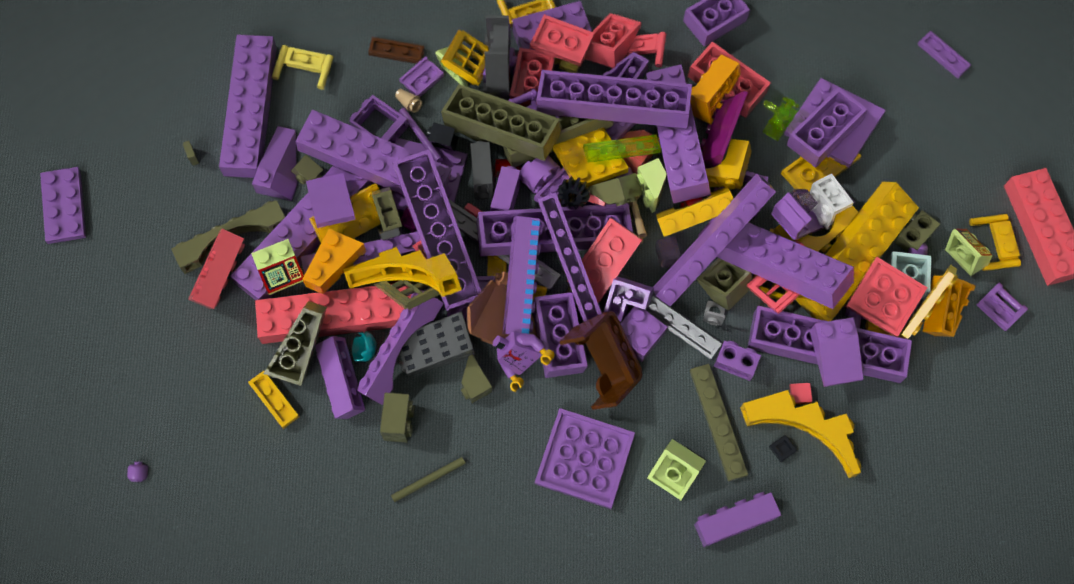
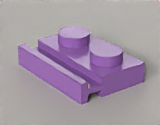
[399,56,444,97]

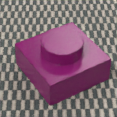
[401,207,417,233]

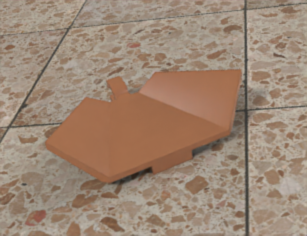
[467,272,537,345]

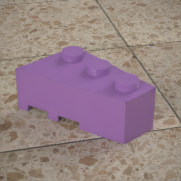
[603,52,649,79]

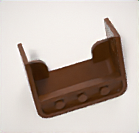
[559,311,642,410]

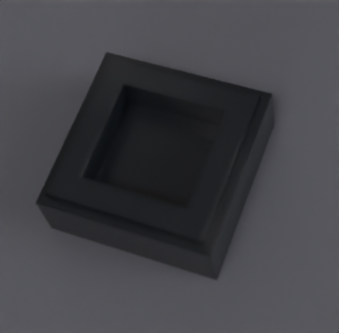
[769,434,798,463]

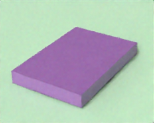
[306,173,355,228]

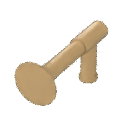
[629,195,647,244]

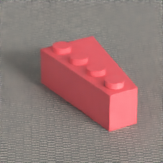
[188,229,245,309]

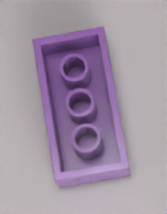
[512,1,592,50]
[787,87,867,168]
[533,292,587,378]

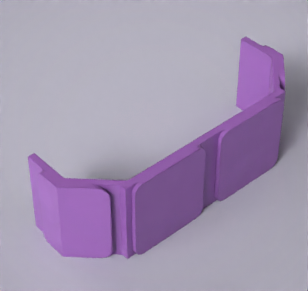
[772,191,855,240]

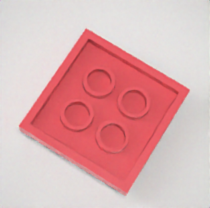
[845,257,928,337]

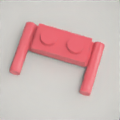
[612,32,666,69]

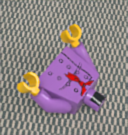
[493,331,555,392]

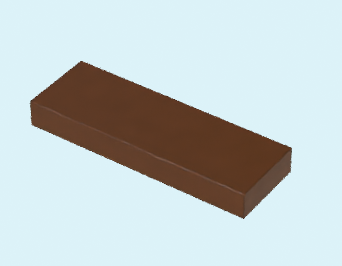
[368,37,425,64]

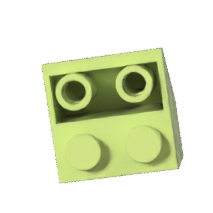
[637,158,667,213]

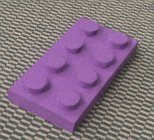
[40,167,86,244]

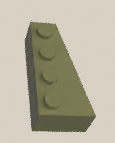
[263,301,327,386]

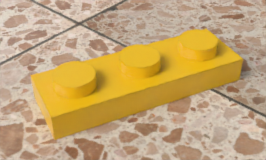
[248,371,299,429]

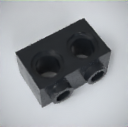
[427,122,460,151]

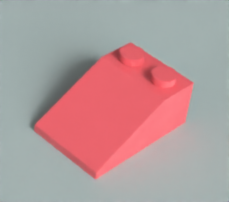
[584,13,641,68]

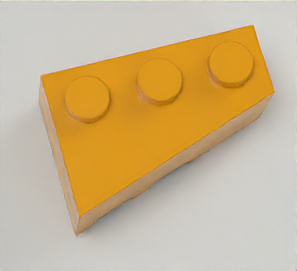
[923,276,976,337]

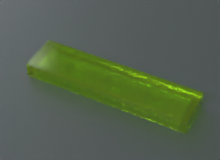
[583,134,661,163]

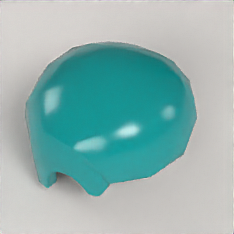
[352,332,377,362]

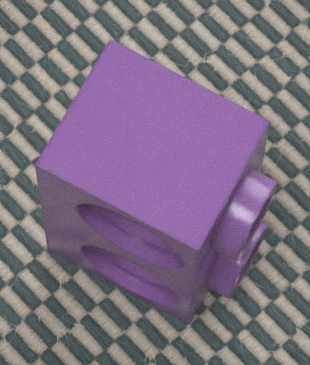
[713,341,761,381]

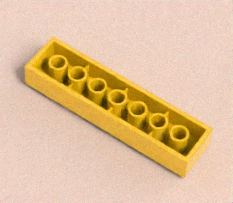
[795,182,919,321]

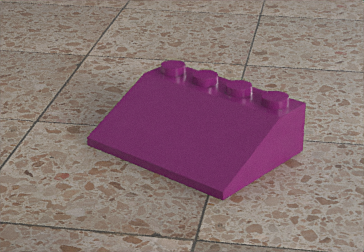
[700,91,748,169]

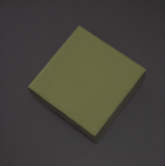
[183,140,199,166]

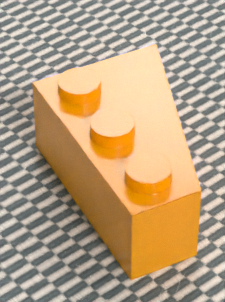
[690,54,741,125]
[302,229,367,294]

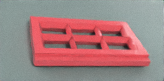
[746,240,806,314]

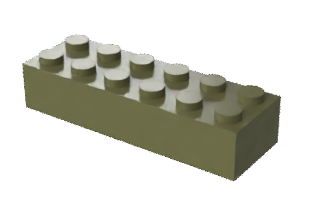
[441,84,561,161]

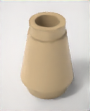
[395,89,422,113]

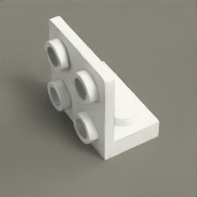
[806,174,854,230]

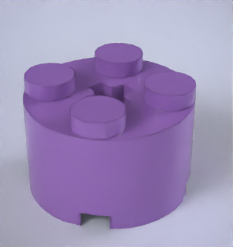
[520,155,561,195]

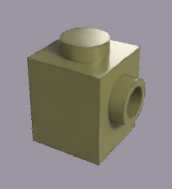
[291,155,323,185]

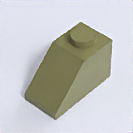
[460,355,492,403]

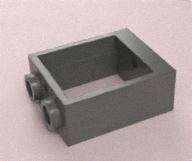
[470,141,493,200]

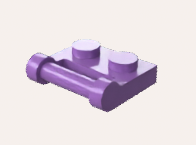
[976,282,1028,331]

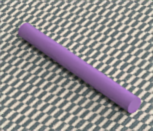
[399,108,443,163]

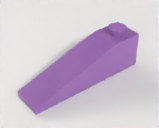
[252,126,297,201]

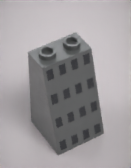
[399,312,476,377]

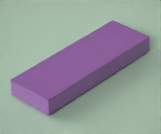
[917,31,971,78]

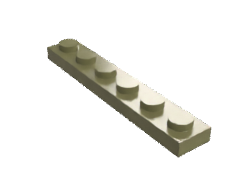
[690,364,748,482]

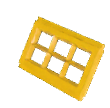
[440,30,489,86]

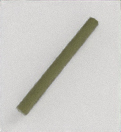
[391,457,466,502]

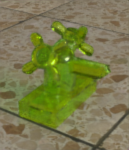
[763,97,799,141]

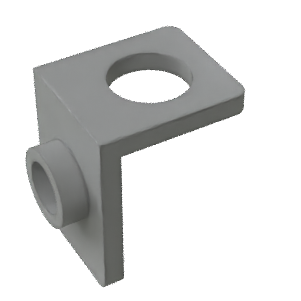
[703,301,725,326]

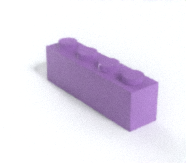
[315,336,365,419]
[694,492,781,547]

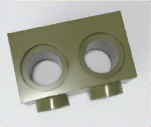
[372,187,402,231]
[895,210,940,253]

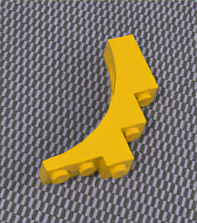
[343,247,461,297]
[741,390,861,478]

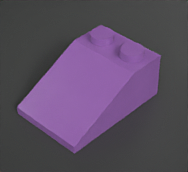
[810,317,863,387]

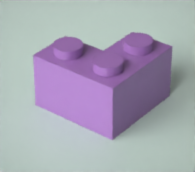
[604,276,654,322]

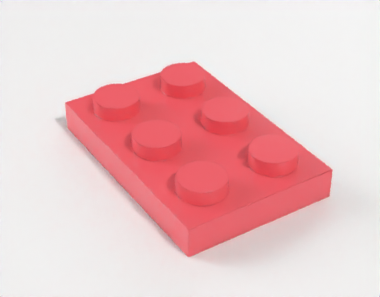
[530,14,594,66]

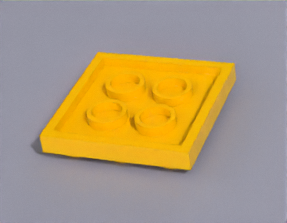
[553,127,629,187]

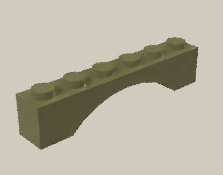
[171,200,285,274]

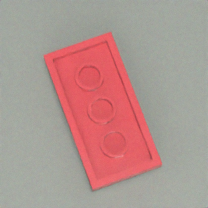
[567,218,643,303]

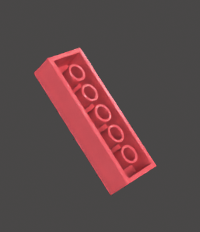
[1004,168,1074,286]

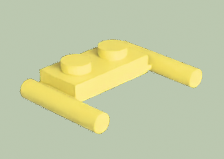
[272,45,334,90]

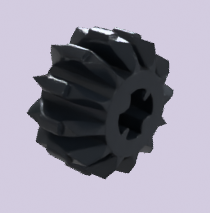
[558,176,590,209]

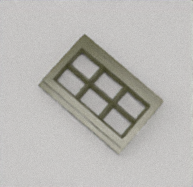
[374,280,440,310]

